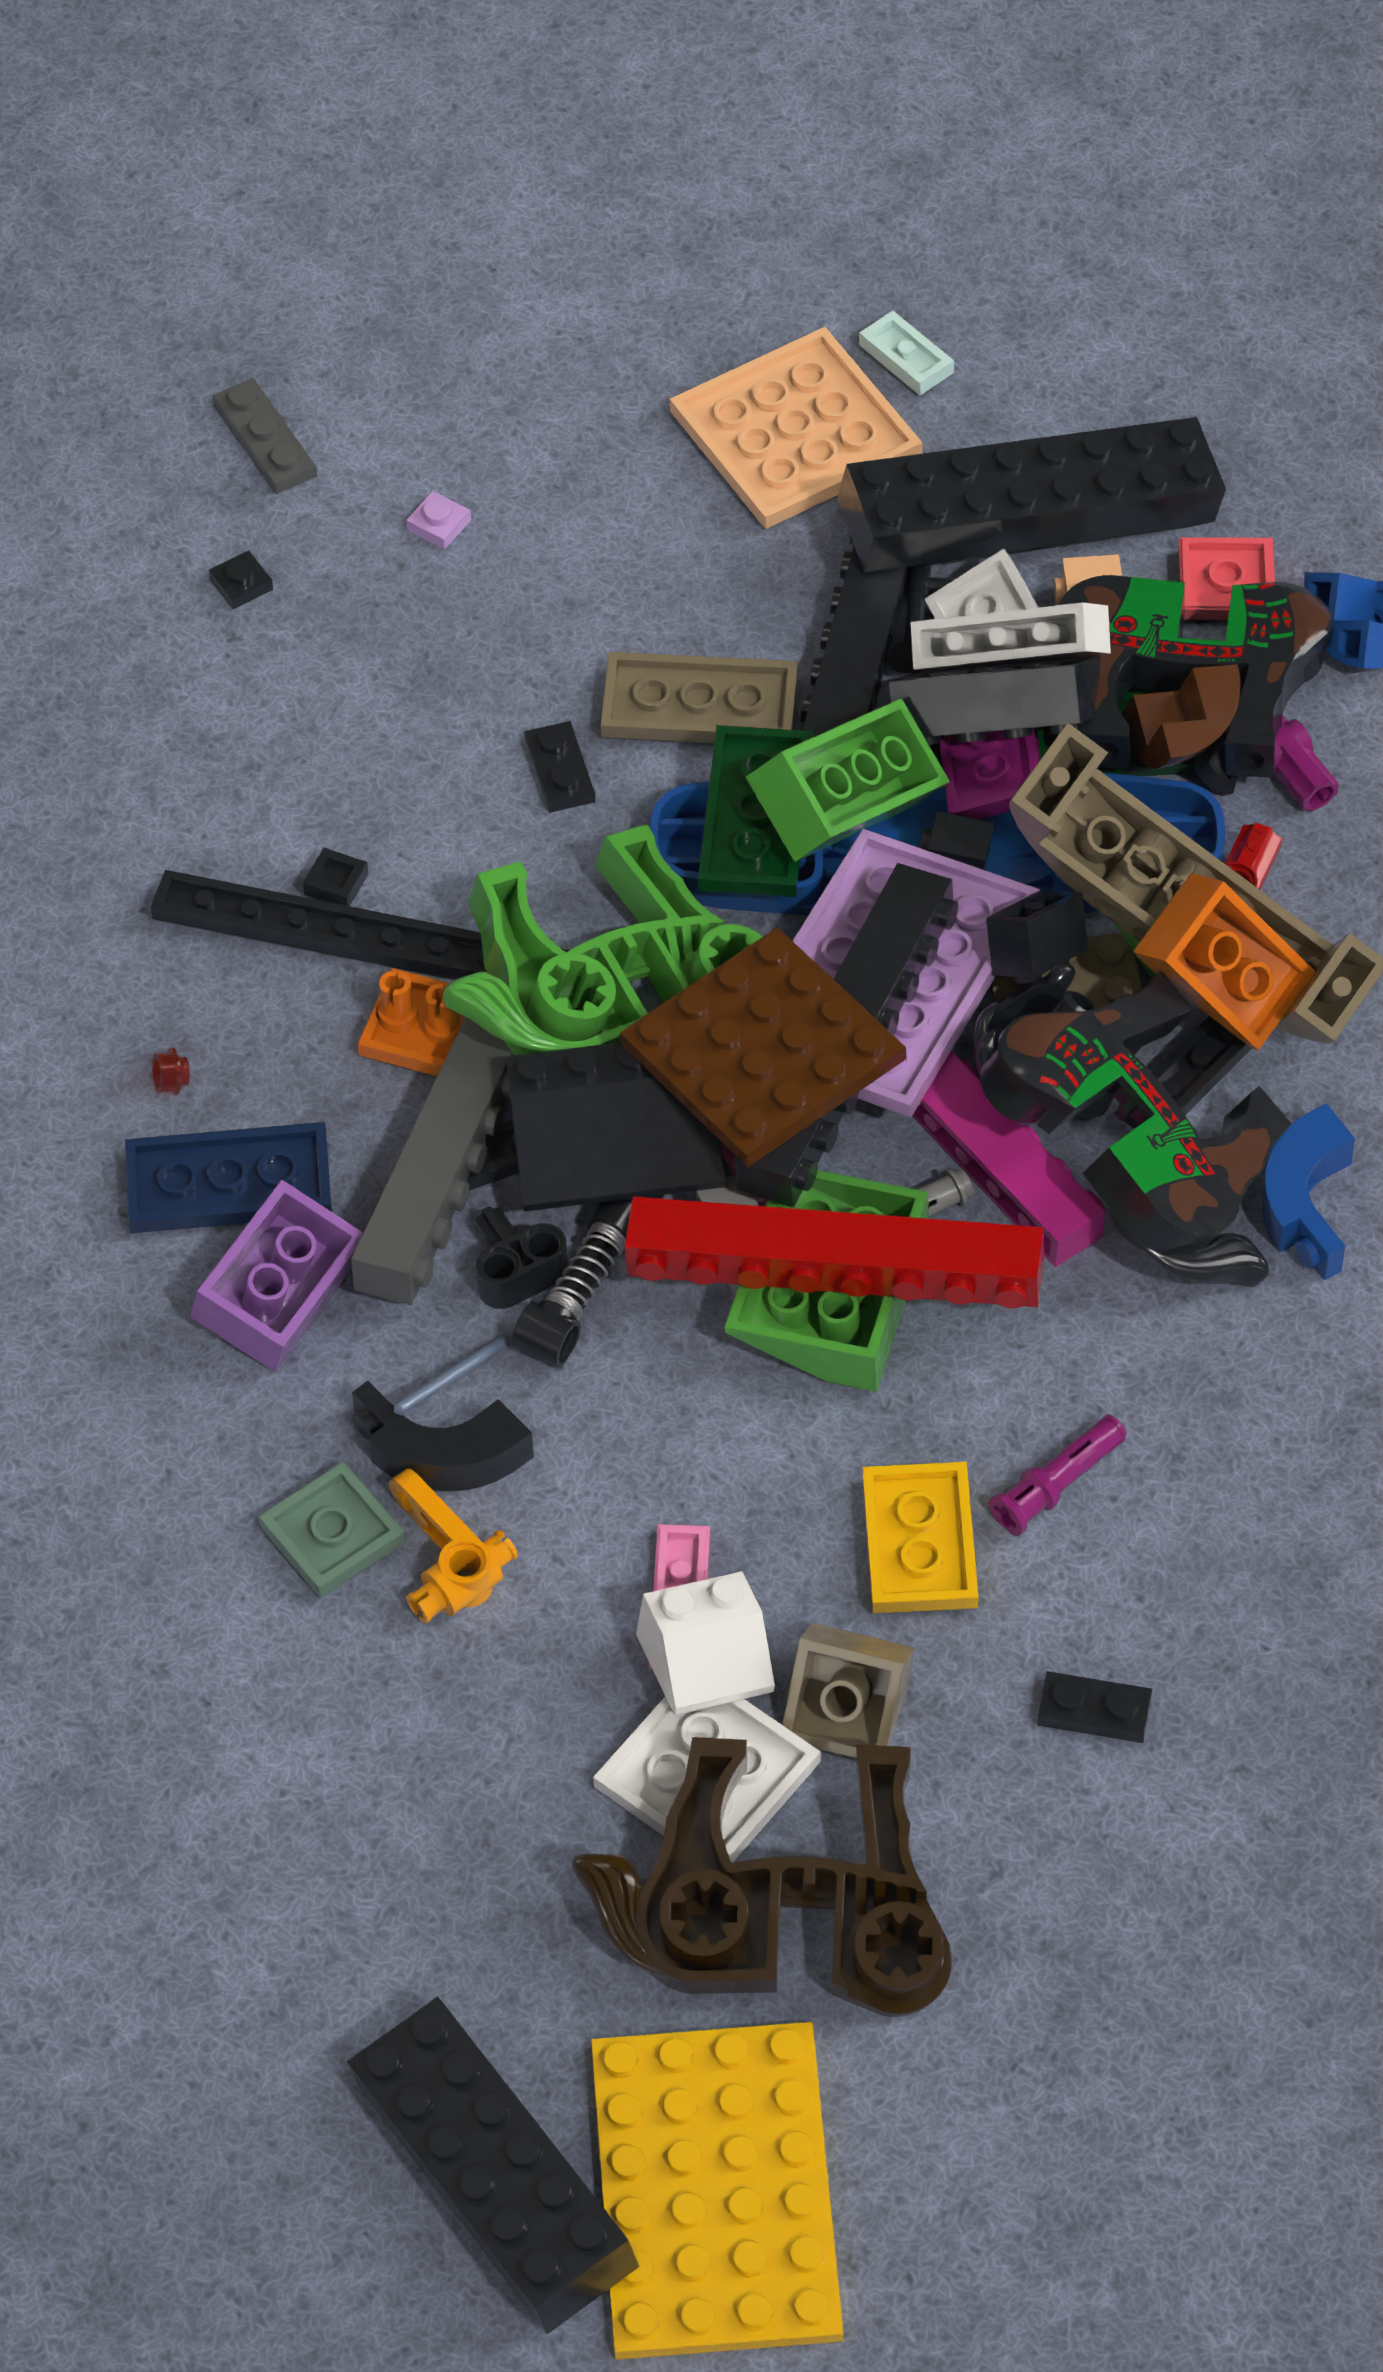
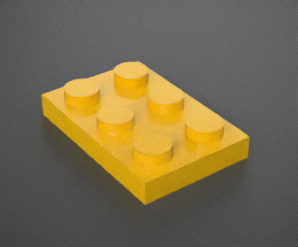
[862,1462,979,1614]

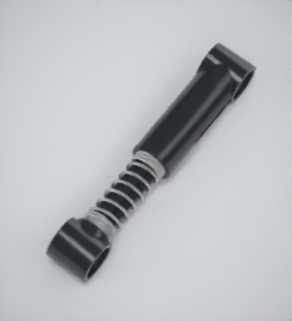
[511,1195,665,1368]

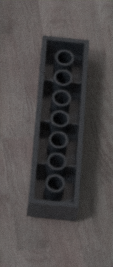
[837,417,1226,573]

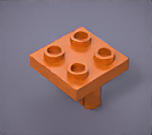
[358,968,465,1076]

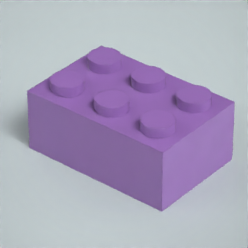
[190,1180,363,1372]

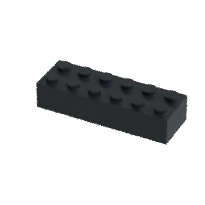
[347,1996,640,2334]

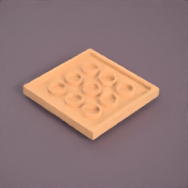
[670,327,923,529]

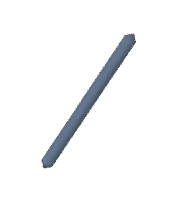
[394,1335,509,1415]

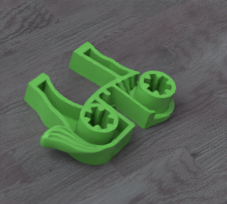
[442,824,763,1055]

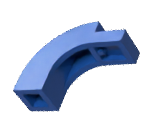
[1262,1103,1355,1280]

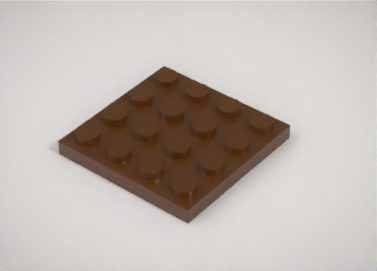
[620,927,906,1167]

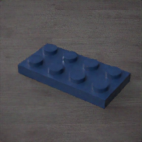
[125,1122,332,1234]

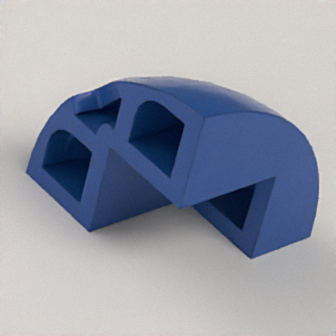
[1304,572,1383,669]

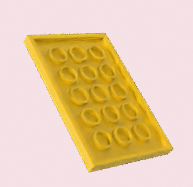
[591,2022,844,2360]

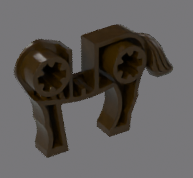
[572,1737,952,2017]

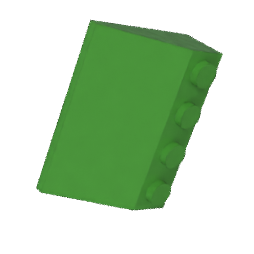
[725,1170,929,1392]

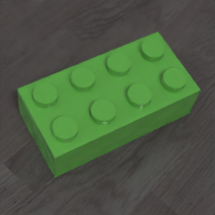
[746,698,950,862]

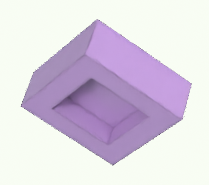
[406,491,471,550]

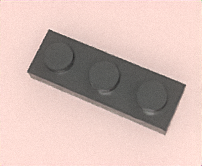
[213,378,317,494]

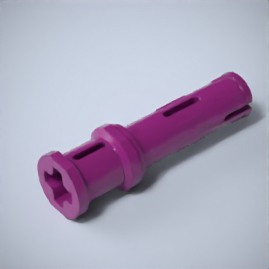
[988,1414,1126,1536]

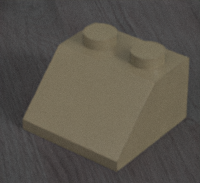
[782,1622,915,1758]

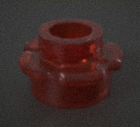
[152,1047,190,1095]

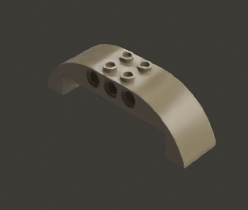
[1009,723,1383,1043]

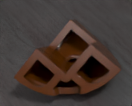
[1122,664,1240,769]

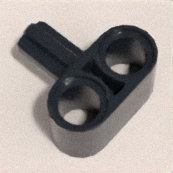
[475,1206,568,1309]

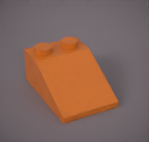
[1133,873,1316,1051]

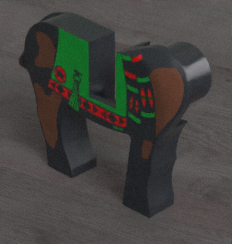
[1059,575,1333,778]
[980,971,1292,1287]

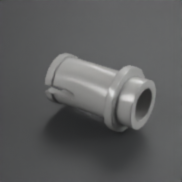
[917,1168,974,1217]

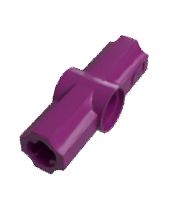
[1232,716,1339,811]

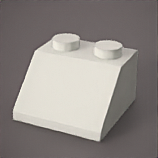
[636,1571,775,1715]

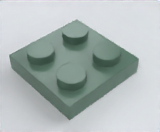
[258,1461,406,1599]

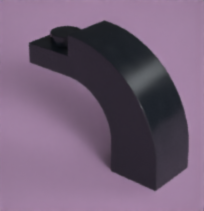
[352,1381,534,1491]

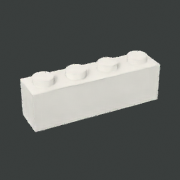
[910,603,1111,671]

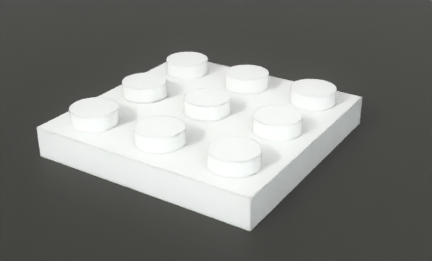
[593,1697,821,1863]

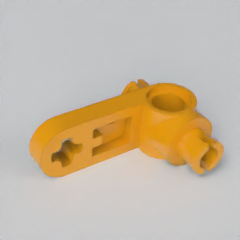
[389,1468,518,1624]

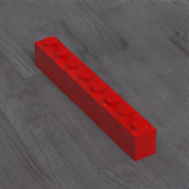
[624,1196,1044,1309]

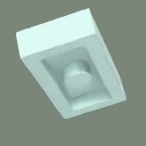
[859,311,954,396]

